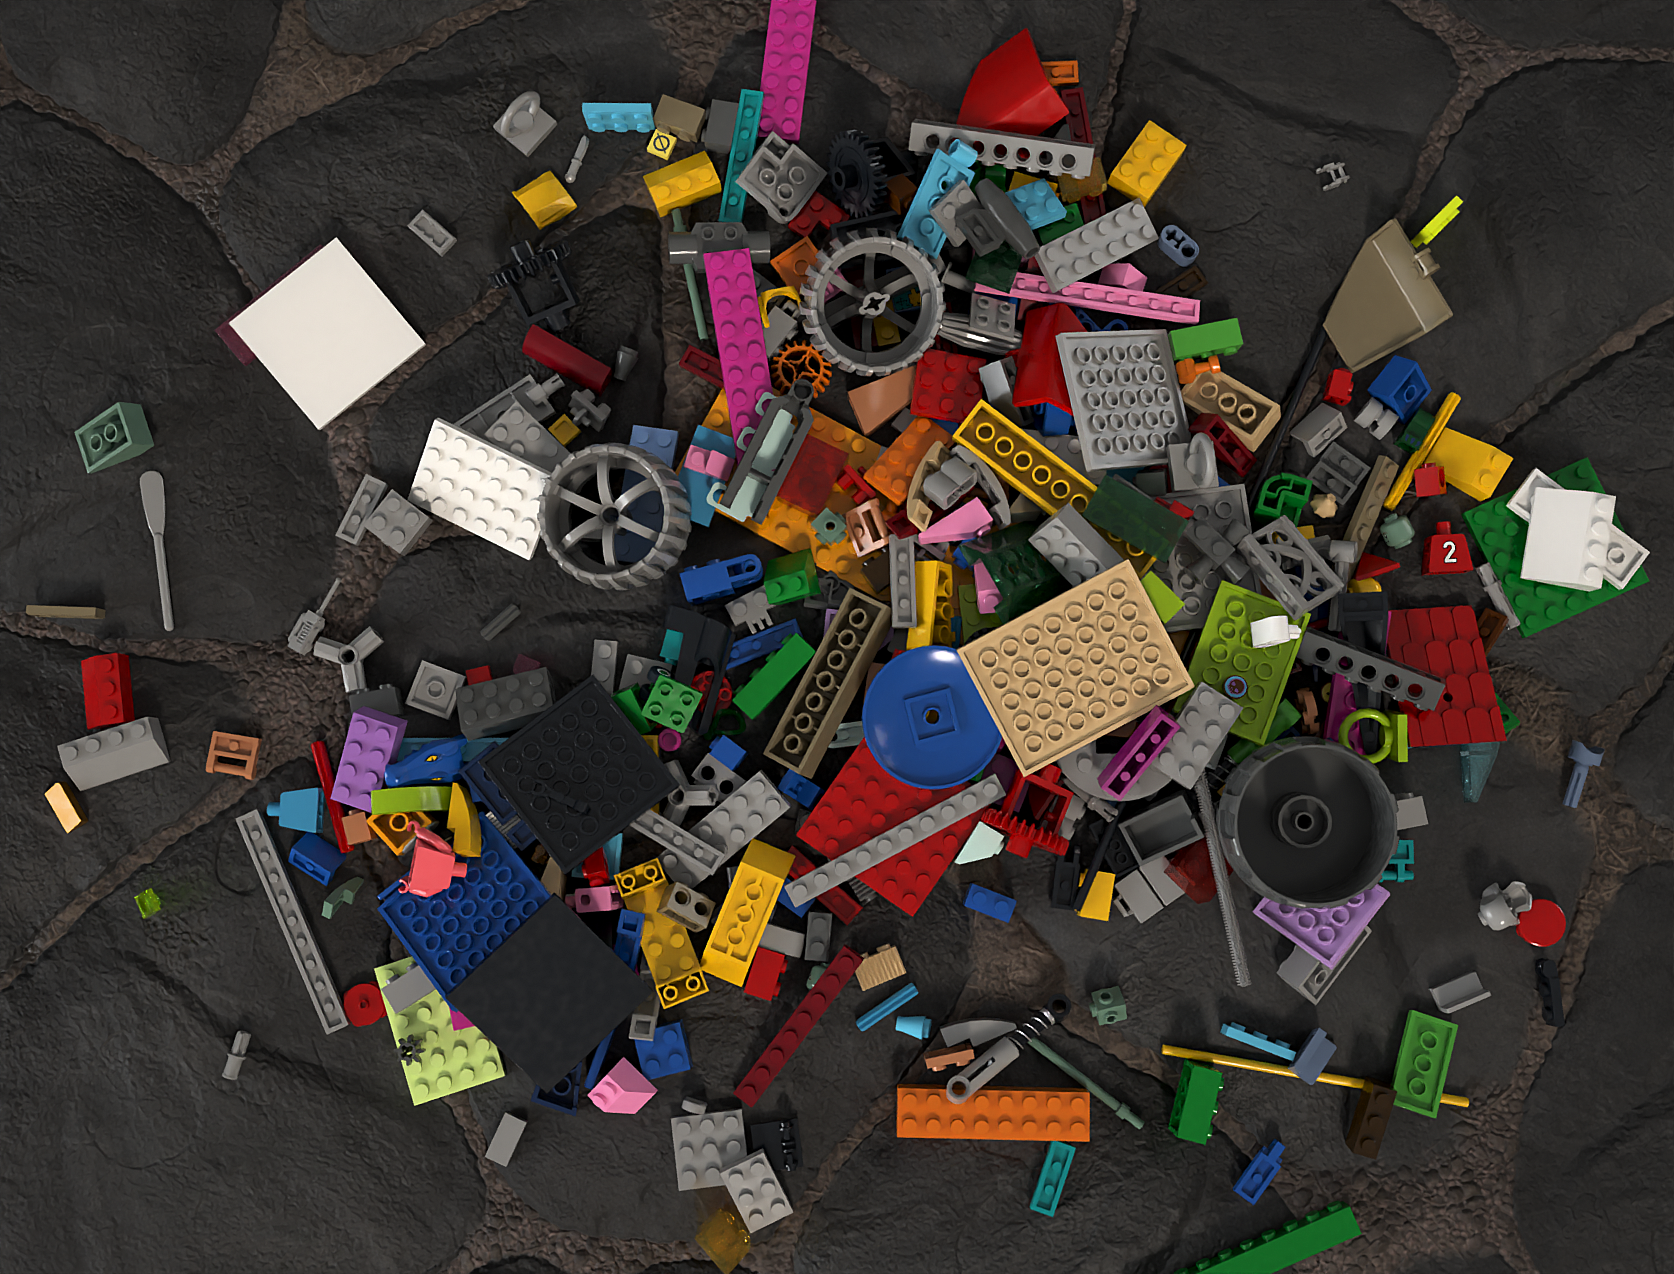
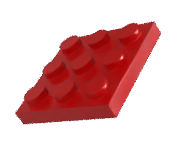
[910,348,986,424]

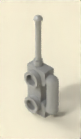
[288,578,342,656]

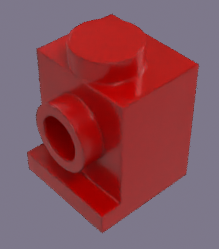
[1322,368,1354,406]
[582,847,610,887]

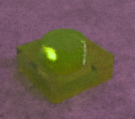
[134,888,161,919]

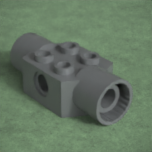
[668,222,770,273]

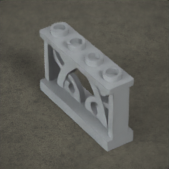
[1236,515,1344,621]

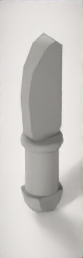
[565,135,589,183]

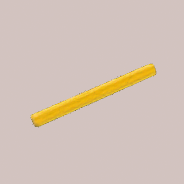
[1382,392,1461,511]

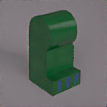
[1393,407,1436,454]

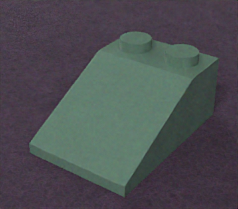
[74,402,154,473]

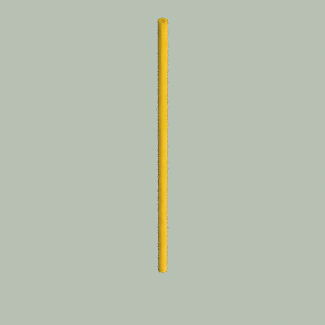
[1161,1045,1469,1107]

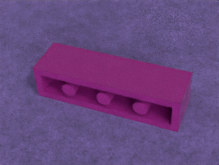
[1097,704,1181,801]

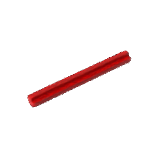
[311,741,354,853]

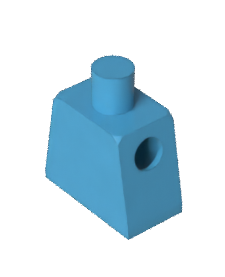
[267,788,325,833]

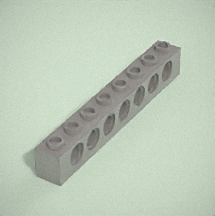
[909,119,1096,179]

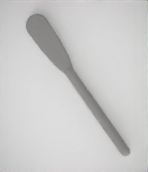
[140,470,174,631]

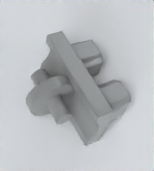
[568,389,611,432]
[914,528,949,562]

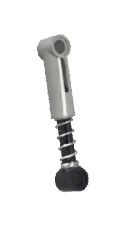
[946,993,1071,1104]

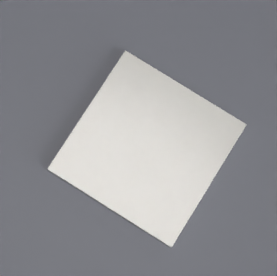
[229,237,426,430]

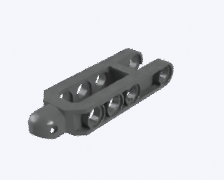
[719,379,814,525]

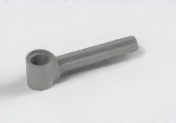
[1328,540,1358,632]

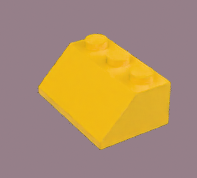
[643,151,722,217]

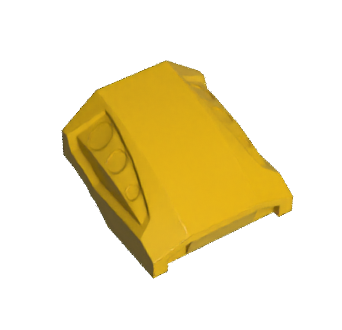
[512,171,577,230]

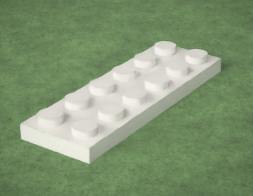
[1506,468,1650,590]

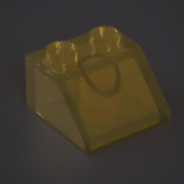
[694,1208,751,1274]

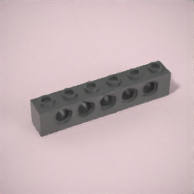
[1296,627,1446,711]

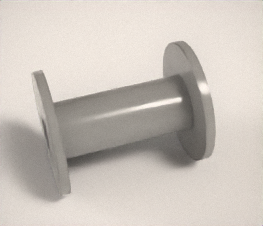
[941,262,976,294]

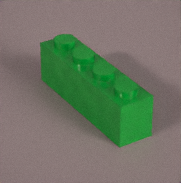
[732,633,817,720]

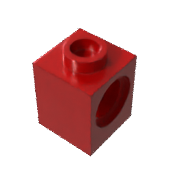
[1414,462,1447,497]

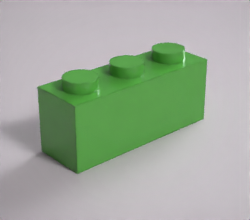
[1168,318,1243,363]

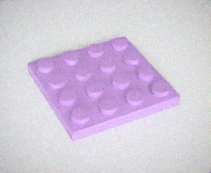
[1253,884,1390,970]

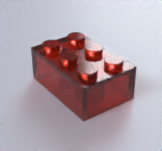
[777,434,849,519]

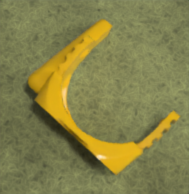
[757,286,802,328]

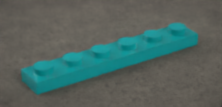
[718,89,765,222]

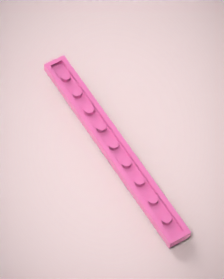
[974,266,1200,325]

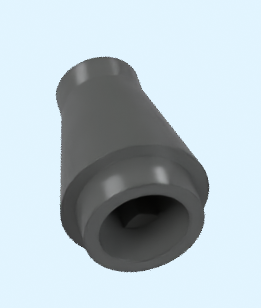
[613,346,639,381]

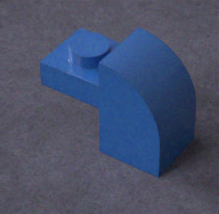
[777,769,826,811]

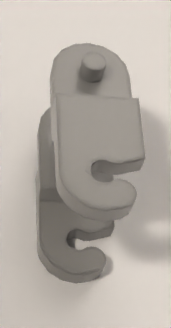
[1316,162,1350,191]

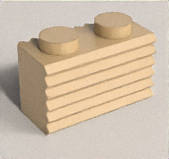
[855,943,906,991]

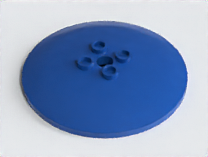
[862,645,1002,789]

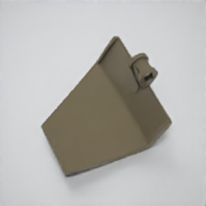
[1323,218,1453,373]

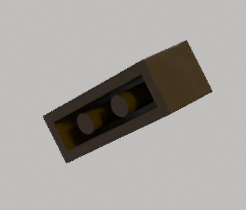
[1345,1076,1397,1160]

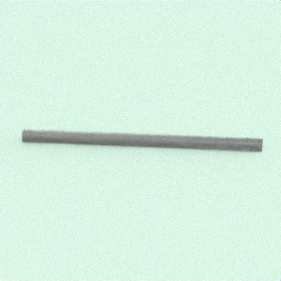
[1194,769,1252,987]

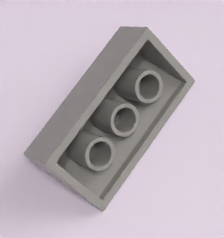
[57,716,171,791]
[1277,925,1372,1005]

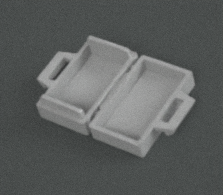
[1113,856,1188,923]

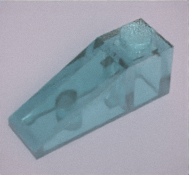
[1460,741,1500,803]

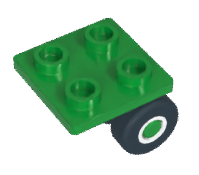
[638,666,703,733]

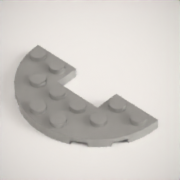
[1056,740,1172,801]

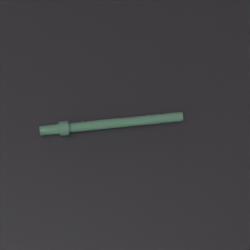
[671,208,709,341]
[1028,1037,1145,1129]

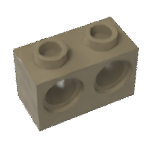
[656,881,716,933]

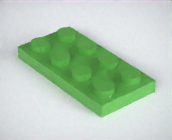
[1391,1010,1458,1118]

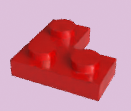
[788,191,851,238]

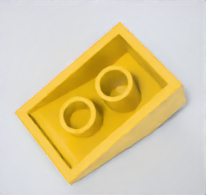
[1423,427,1513,502]

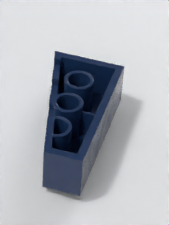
[530,1060,583,1117]

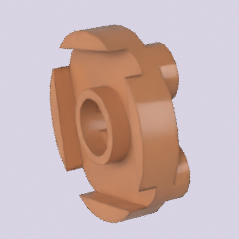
[1294,687,1319,735]

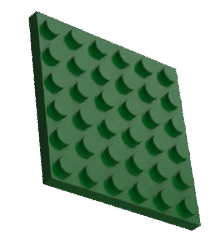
[1461,457,1649,638]

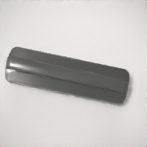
[480,603,521,641]

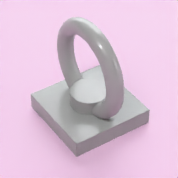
[493,91,557,157]
[1166,432,1219,492]

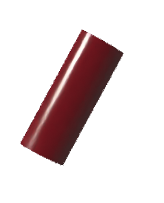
[522,324,614,397]

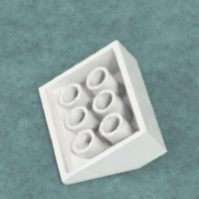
[1520,487,1616,592]

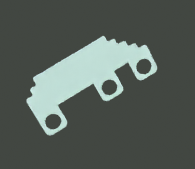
[706,392,801,522]

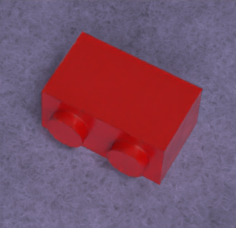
[744,946,788,1001]

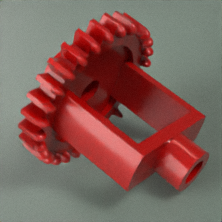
[980,764,1074,859]

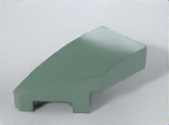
[322,877,364,919]

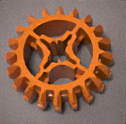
[771,340,832,398]

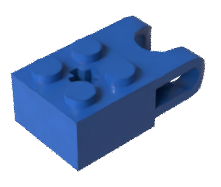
[679,554,763,606]

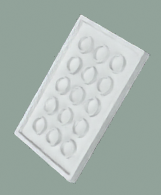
[407,418,552,560]

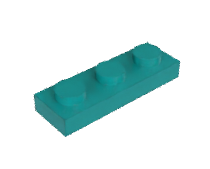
[1029,1141,1076,1217]

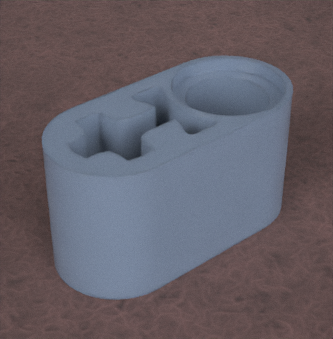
[1157,225,1199,267]

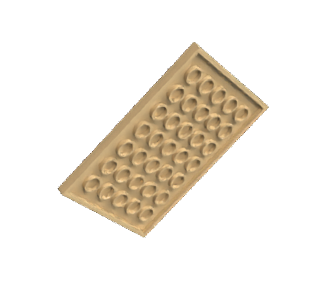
[956,559,1195,777]

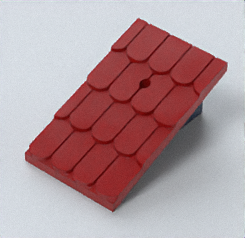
[1386,605,1507,748]

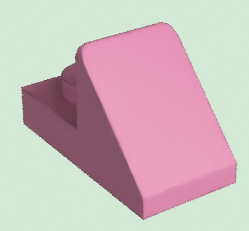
[683,445,735,482]

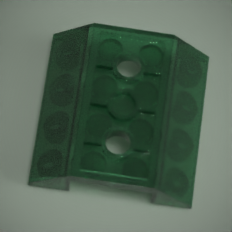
[958,521,1072,624]

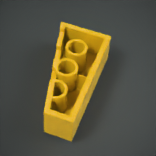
[906,561,956,651]

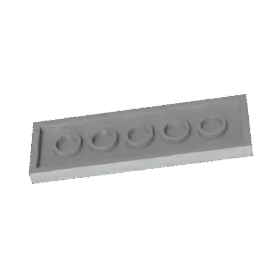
[1035,198,1159,293]
[657,770,792,890]

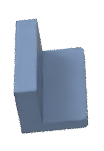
[1287,1028,1337,1085]

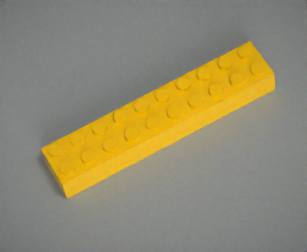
[952,399,1169,580]

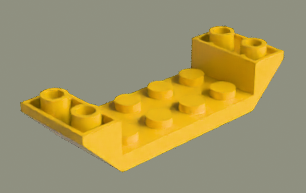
[700,838,796,987]
[613,858,709,1010]

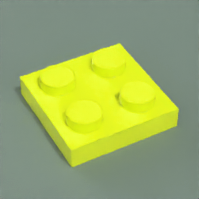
[1411,196,1463,248]

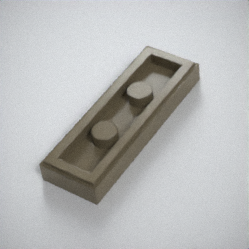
[26,605,106,619]

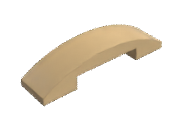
[907,441,952,532]

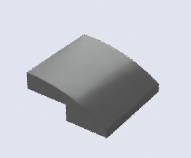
[1305,441,1371,505]

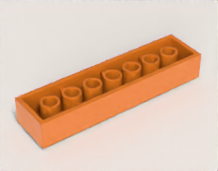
[896,1084,1090,1142]

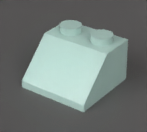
[952,821,1005,864]

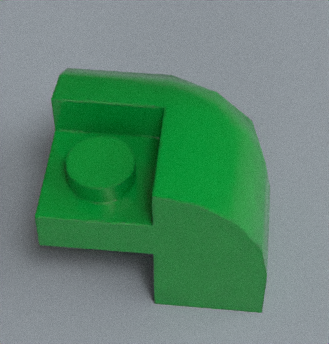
[1253,473,1313,528]

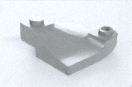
[735,131,827,224]

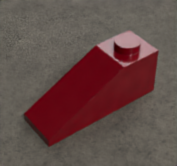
[1188,413,1257,477]

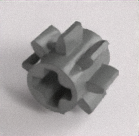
[394,1034,426,1066]

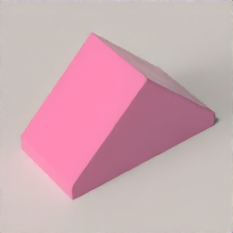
[1098,263,1147,291]

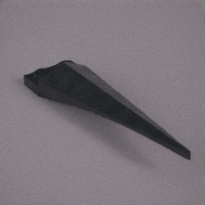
[1338,591,1388,765]

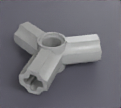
[314,626,384,693]
[662,760,718,827]

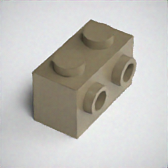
[653,94,706,142]

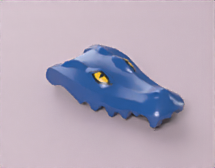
[384,734,468,788]

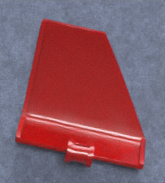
[952,28,1069,167]
[1005,303,1087,417]

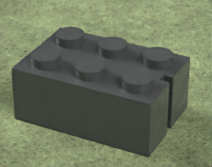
[1118,789,1206,866]

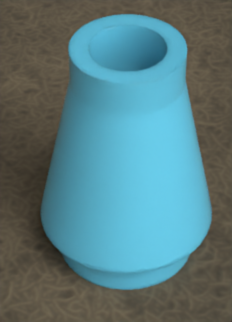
[896,1016,932,1040]

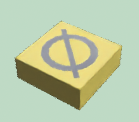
[647,129,677,160]

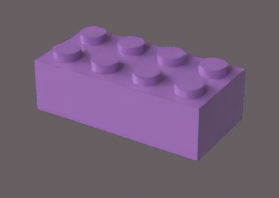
[330,706,408,813]

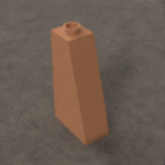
[847,365,916,438]

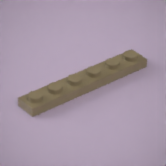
[1331,455,1399,582]

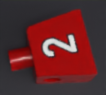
[1421,521,1473,575]

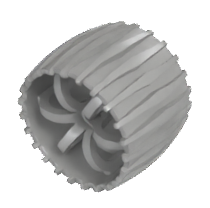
[799,228,946,376]
[537,443,692,590]

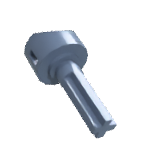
[1563,740,1605,808]

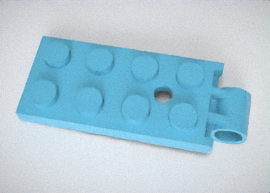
[897,139,978,259]

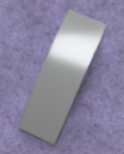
[939,1017,1017,1047]

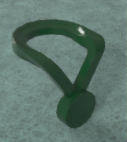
[703,709,746,741]

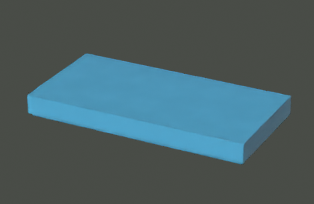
[678,425,736,527]

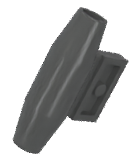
[955,178,1040,259]

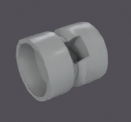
[1354,397,1399,440]

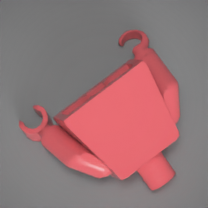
[398,820,467,897]

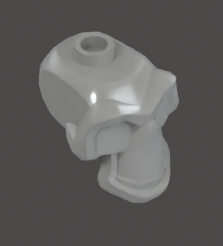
[1478,881,1532,931]

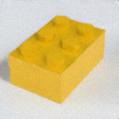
[1107,120,1187,208]

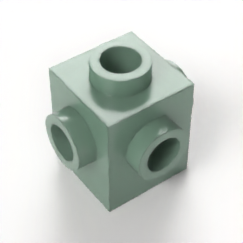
[811,507,847,546]
[1089,986,1127,1026]

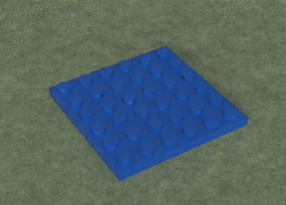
[377,811,551,1013]

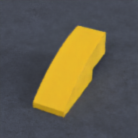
[447,783,482,857]

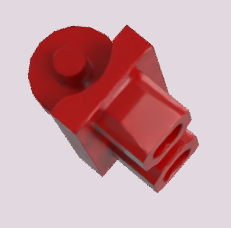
[837,464,877,506]

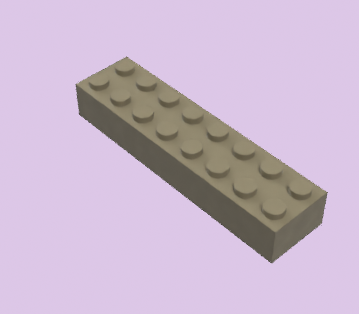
[763,588,892,779]

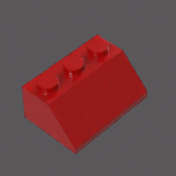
[81,653,135,730]

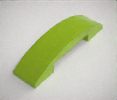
[371,786,452,815]

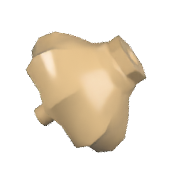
[1310,493,1338,518]

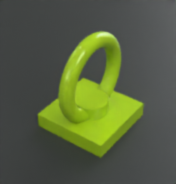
[1338,708,1408,764]

